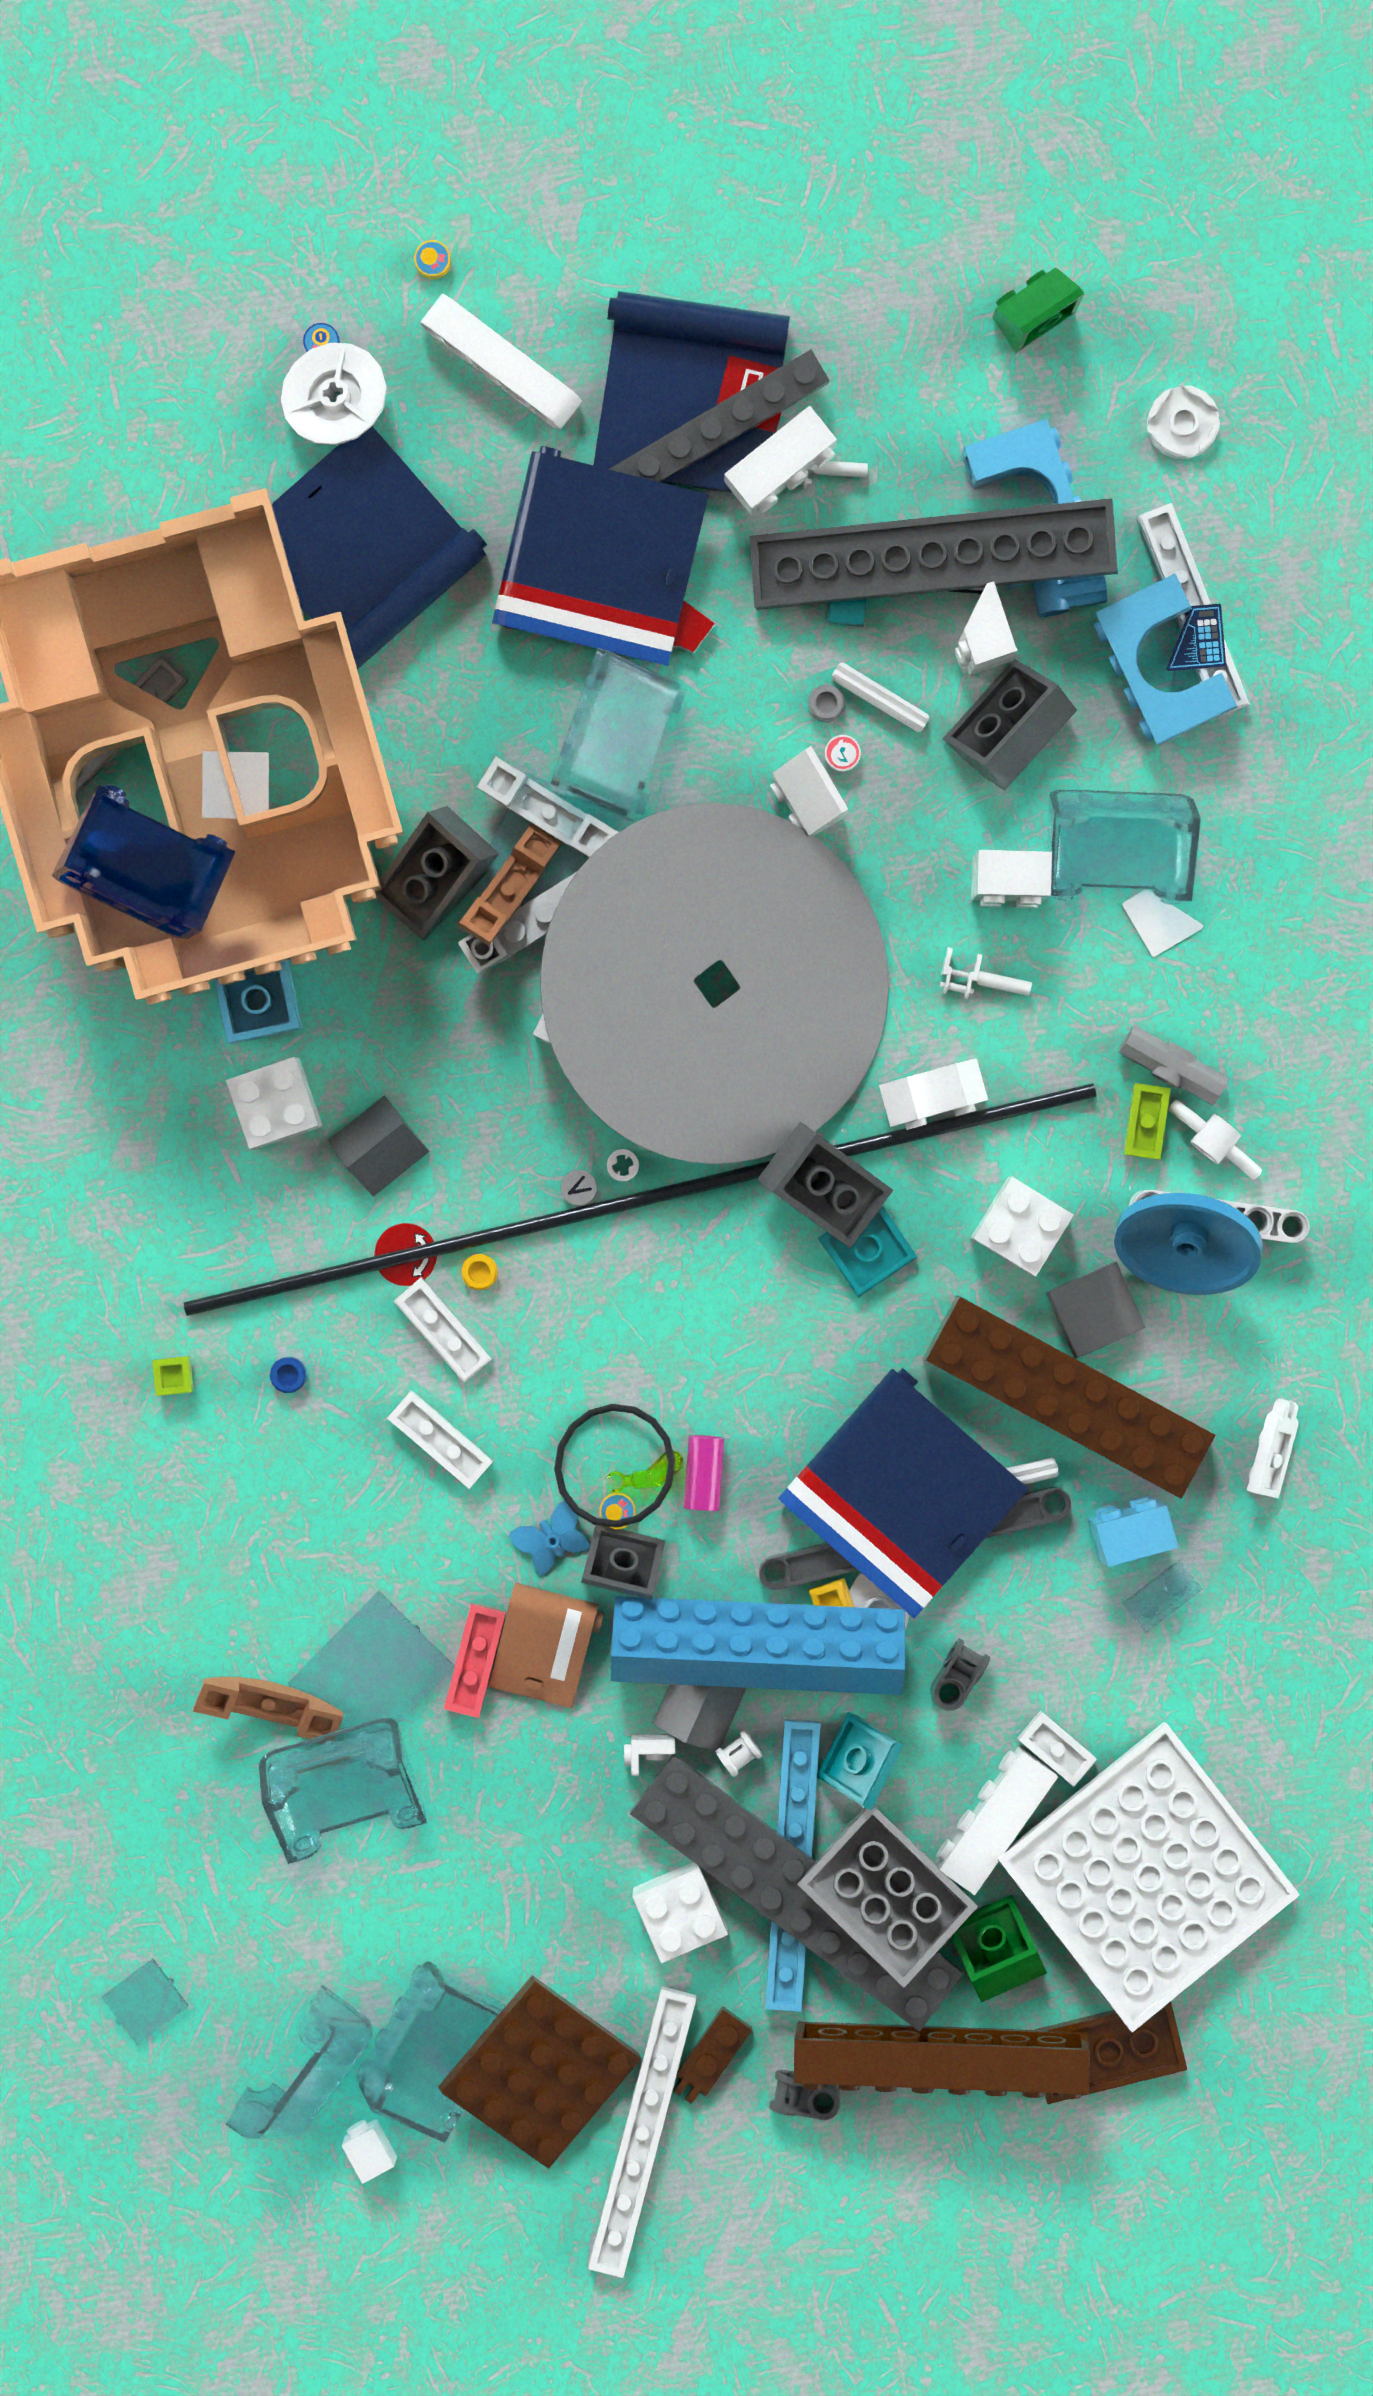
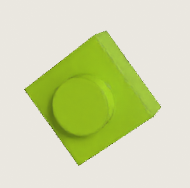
[152,1356,194,1396]

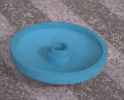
[1114,1193,1263,1295]

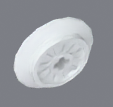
[281,343,387,445]

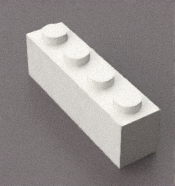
[936,1746,1058,1895]

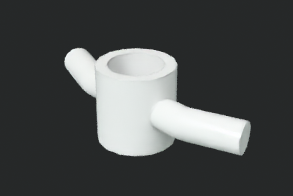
[1168,1100,1262,1180]

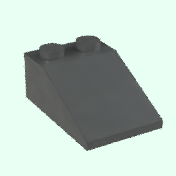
[375,806,499,940]
[757,1121,893,1248]

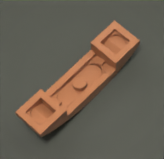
[458,823,562,946]
[193,1677,343,1744]

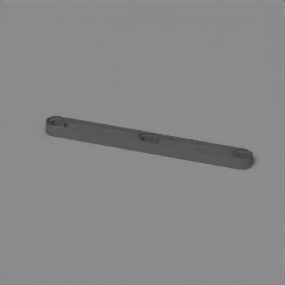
[759,1487,1072,1590]

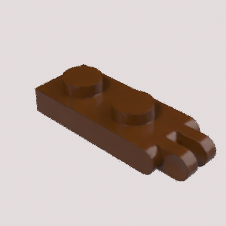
[673,2006,752,2104]

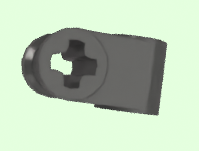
[930,1638,990,1711]
[769,2070,840,2120]

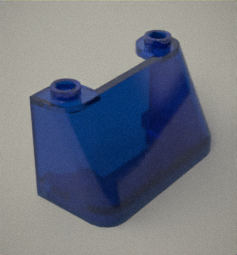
[52,784,236,939]

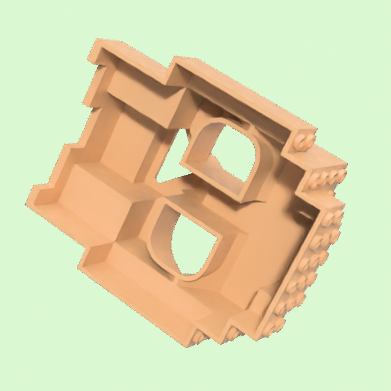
[0,488,404,1005]

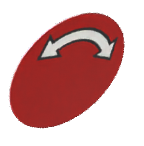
[374,1223,437,1286]

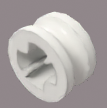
[607,1149,639,1181]

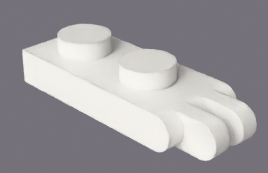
[1247,1399,1298,1498]

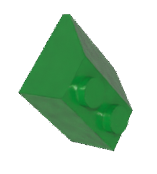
[992,267,1084,353]
[952,1894,1047,2003]

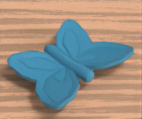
[509,1500,590,1575]

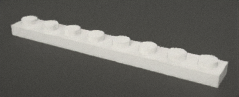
[588,1986,696,2278]

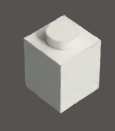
[342,2119,397,2184]

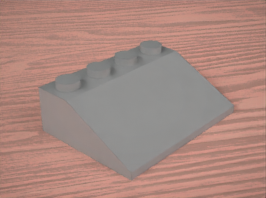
[797,1806,978,1988]

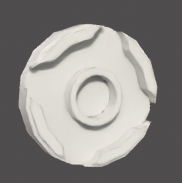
[1147,386,1220,459]

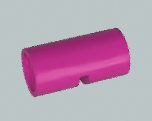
[683,1435,725,1511]

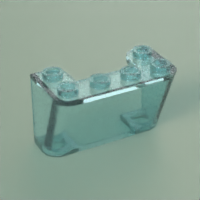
[357,1961,506,2143]

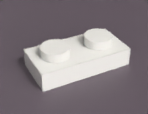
[1017,1710,1097,1786]

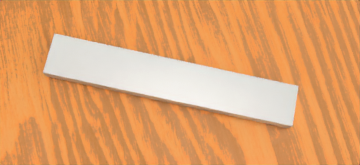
[1136,503,1250,719]

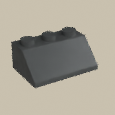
[942,659,1077,791]

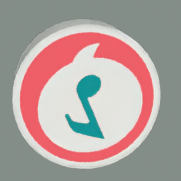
[824,735,861,772]

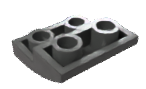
[1046,1261,1146,1358]

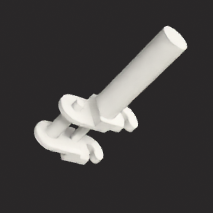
[800,461,868,490]
[940,947,1032,999]

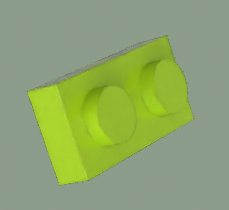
[1123,1083,1171,1160]

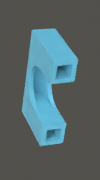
[962,419,1081,590]
[1093,574,1238,746]

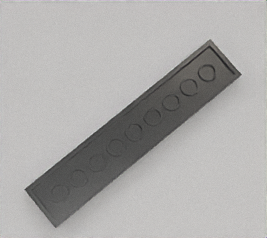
[749,498,1118,610]
[630,1754,963,2032]

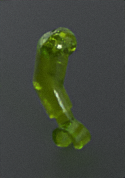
[605,1450,684,1493]

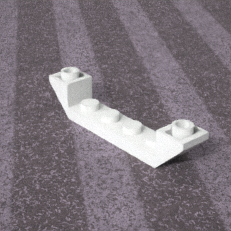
[458,872,577,974]

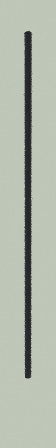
[183,1083,1096,1316]

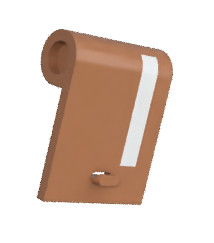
[488,1582,604,1708]

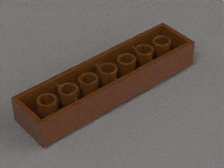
[923,1296,1216,1499]
[794,2021,1090,2099]

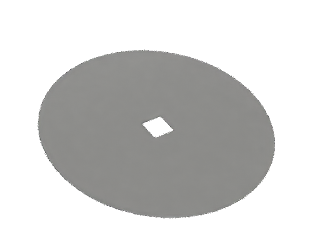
[540,803,889,1164]

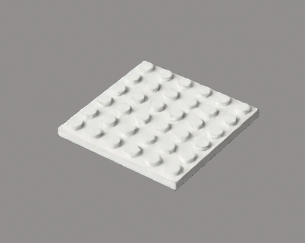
[998,1722,1300,2032]

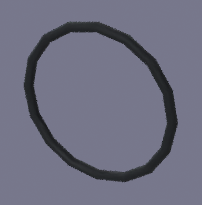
[554,1404,675,1528]

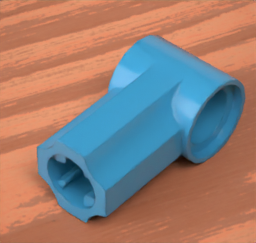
[1032,575,1107,617]

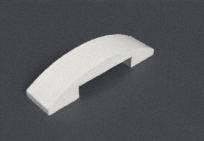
[477,757,619,858]

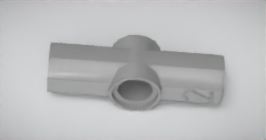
[1118,1025,1229,1105]

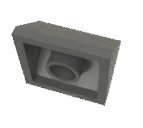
[328,1095,430,1196]
[581,1525,666,1600]
[653,1684,746,1751]

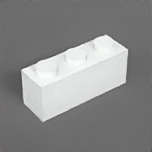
[724,406,837,515]

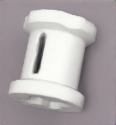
[715,1730,763,1777]

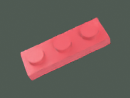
[444,1603,506,1718]

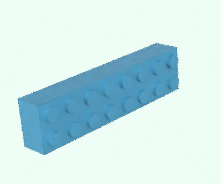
[611,1596,905,1695]

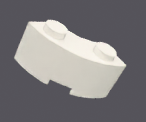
[879,1058,988,1130]

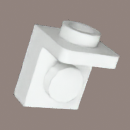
[624,1734,675,1776]

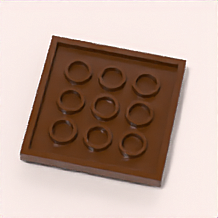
[438,1975,642,2169]

